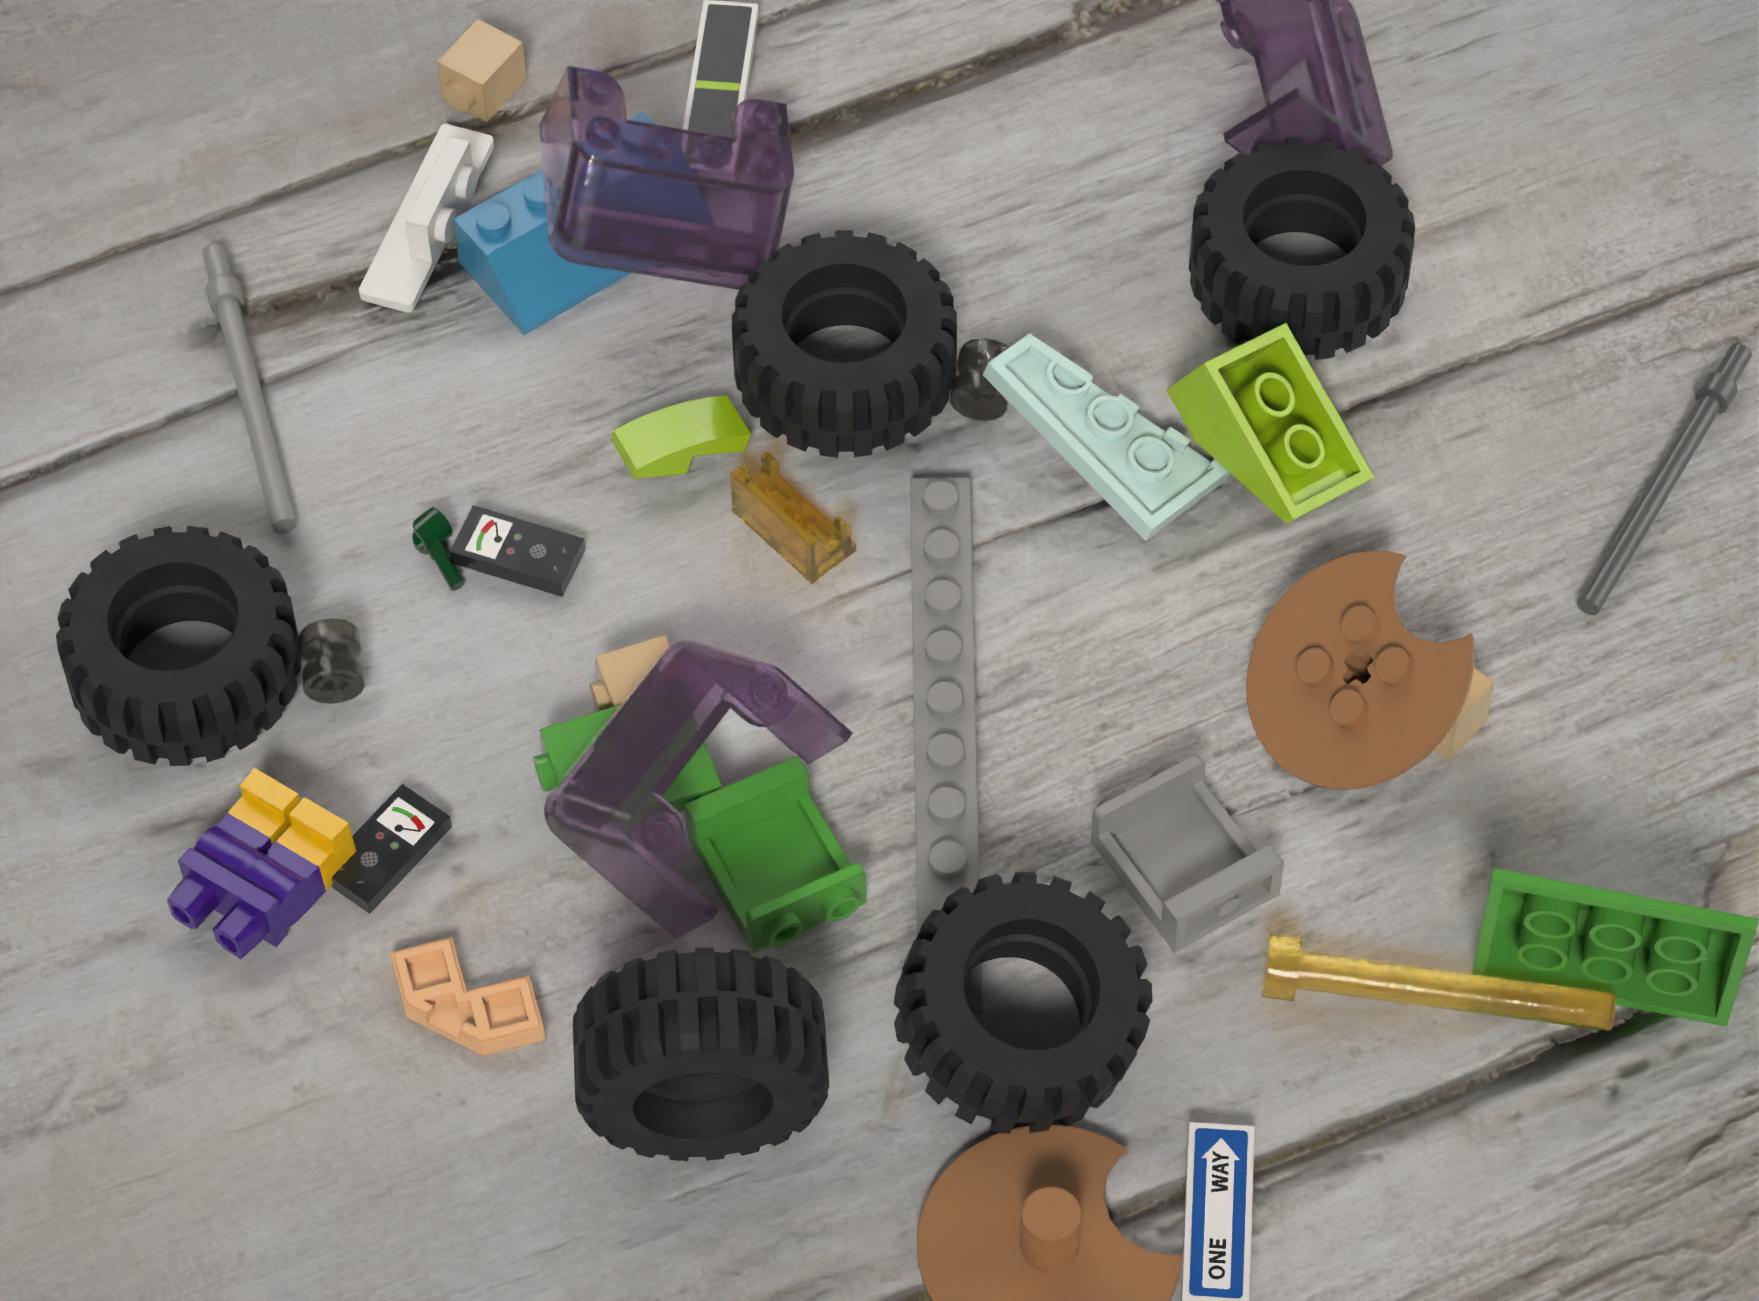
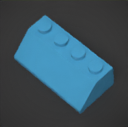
[453,111,713,335]

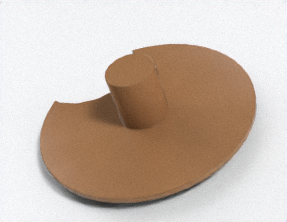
[1246,551,1474,790]
[917,1125,1183,1301]

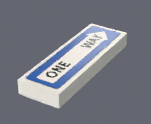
[1181,1122,1255,1301]

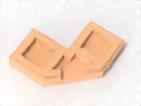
[390,937,546,1056]

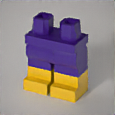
[167,768,356,959]

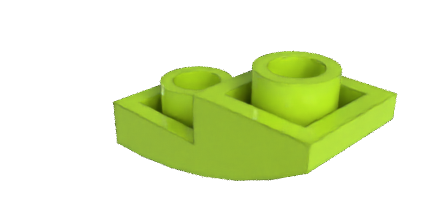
[611,395,751,479]

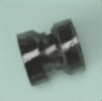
[950,338,1009,421]
[299,618,365,704]

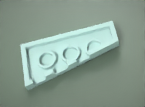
[983,333,1230,541]

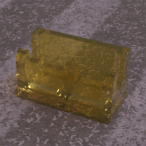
[730,452,856,584]

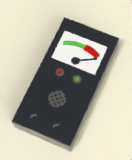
[450,505,585,597]
[331,784,452,914]

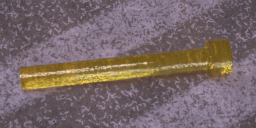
[1261,934,1616,1031]

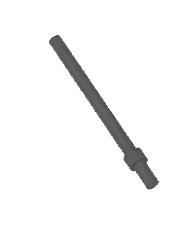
[1577,343,1752,615]

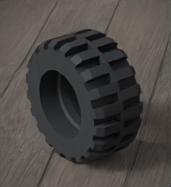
[1189,137,1415,360]
[732,230,957,458]
[56,526,302,766]
[894,872,1153,1134]
[572,947,830,1161]

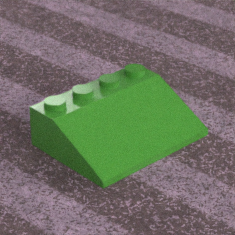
[1471,868,1758,1027]

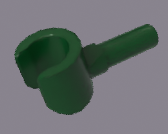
[412,507,464,591]

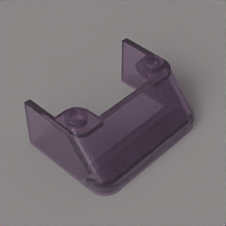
[1215,0,1393,166]
[544,640,853,939]

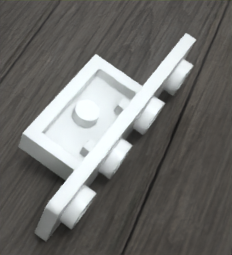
[359,124,494,313]

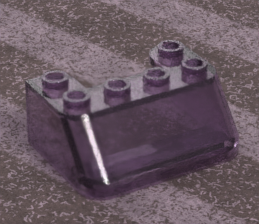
[539,66,794,290]

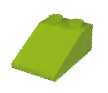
[1166,323,1375,524]

